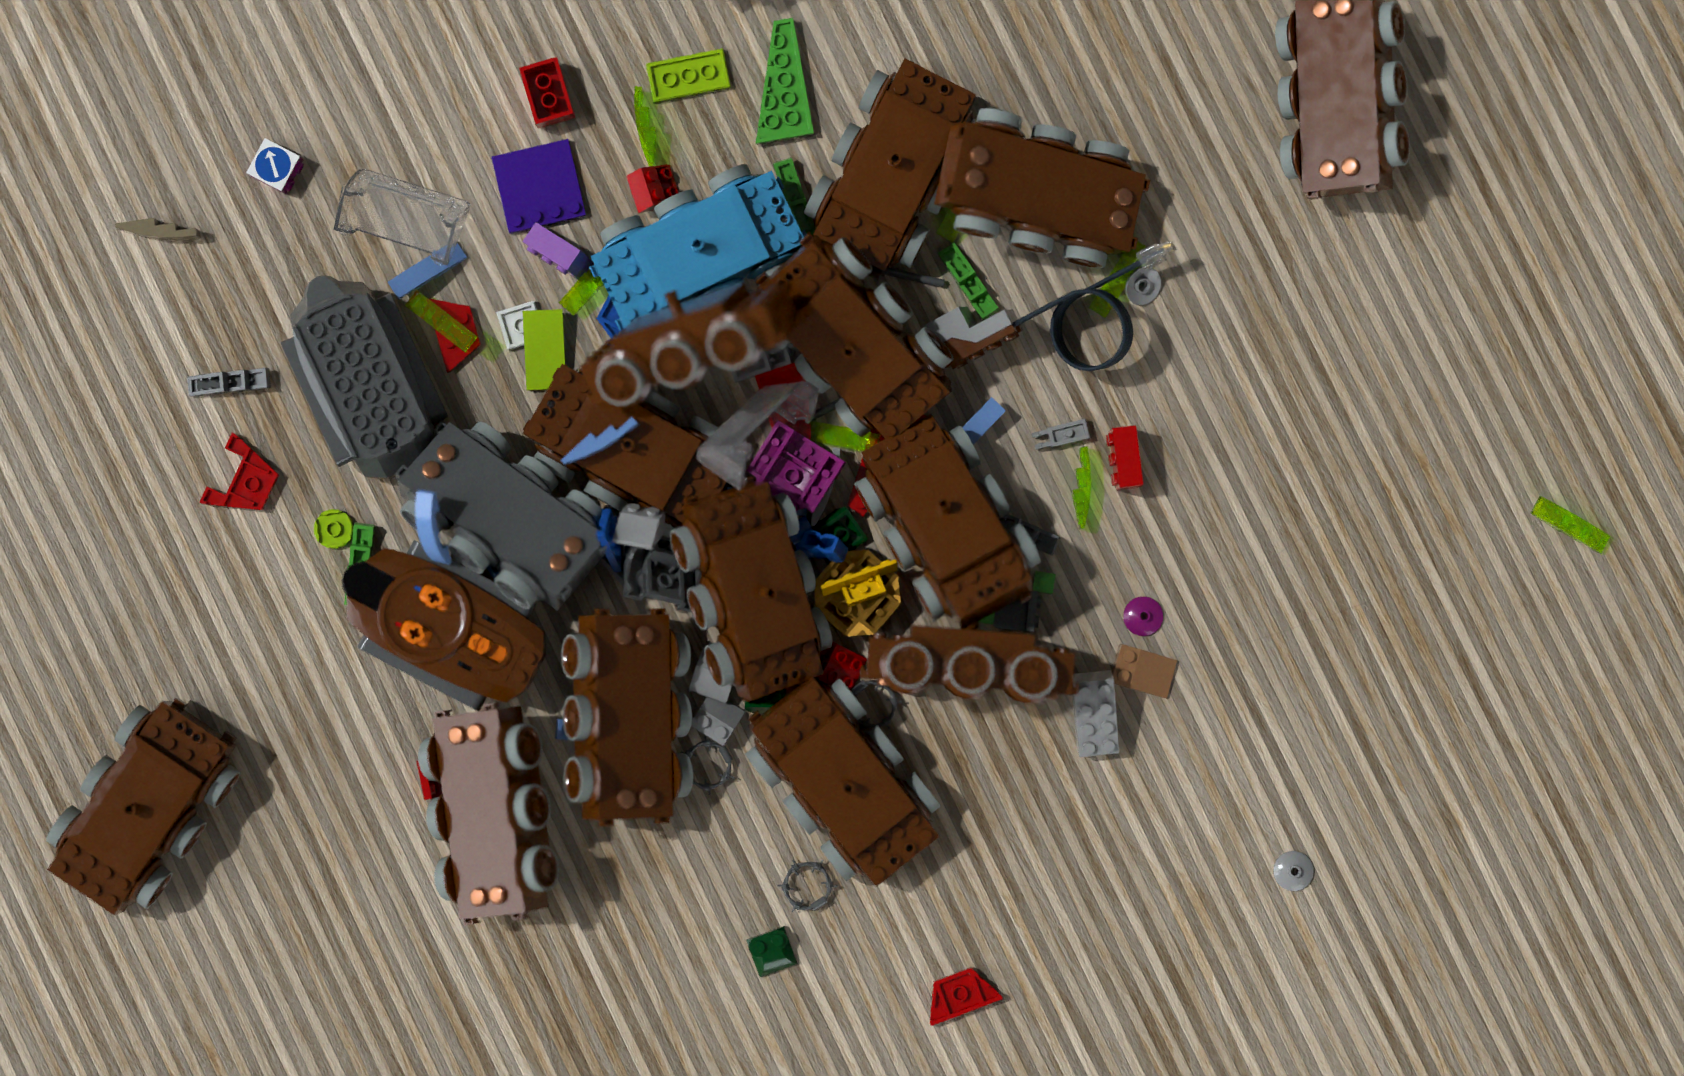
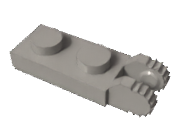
[1032,419,1090,450]

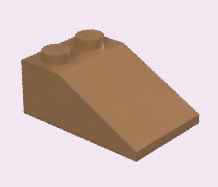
[1112,644,1177,699]

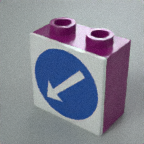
[246,138,304,195]

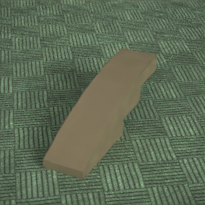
[115,218,201,240]

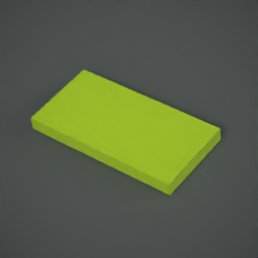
[646,48,731,103]
[523,309,565,390]

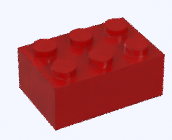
[519,57,576,129]
[1106,425,1143,490]

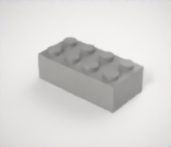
[1072,670,1119,757]

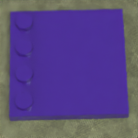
[491,139,586,234]

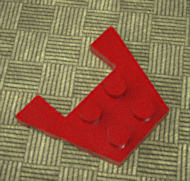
[199,432,279,511]

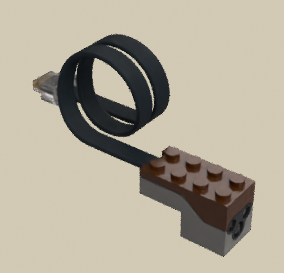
[924,241,1177,371]

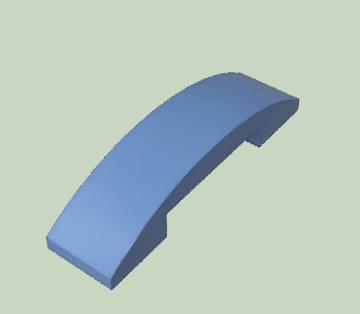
[415,489,452,565]

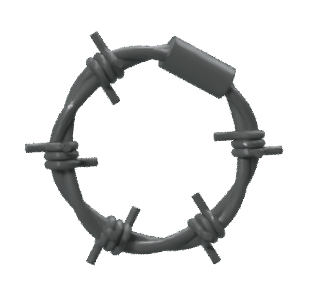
[851,680,903,731]
[680,735,735,795]
[777,859,838,912]

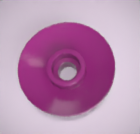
[1123,596,1163,636]

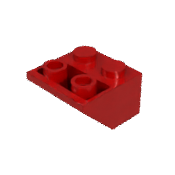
[626,164,679,213]

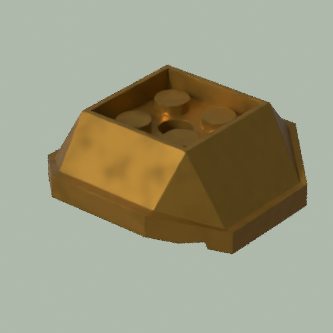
[814,550,901,637]

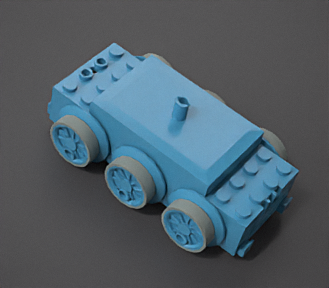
[589,164,807,331]

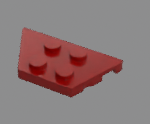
[427,298,481,373]
[929,967,1003,1026]

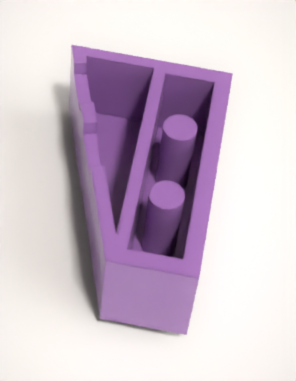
[522,222,594,282]

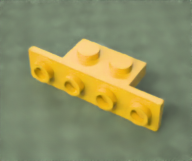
[821,559,898,607]

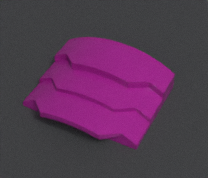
[746,420,846,513]

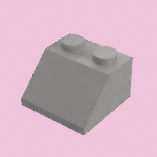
[613,504,666,549]
[689,648,733,704]
[691,697,745,746]

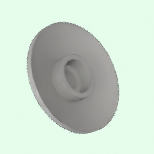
[1125,266,1161,305]
[1273,851,1313,891]

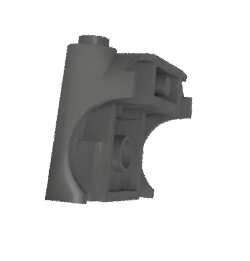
[623,536,702,612]

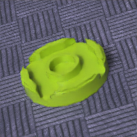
[314,509,354,549]

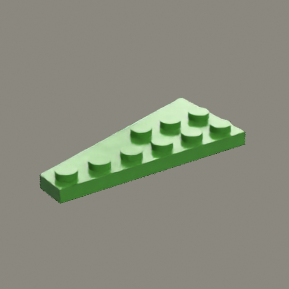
[755,18,814,145]

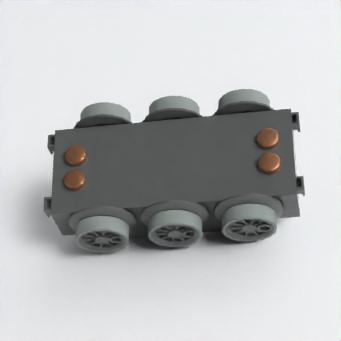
[395,422,607,611]

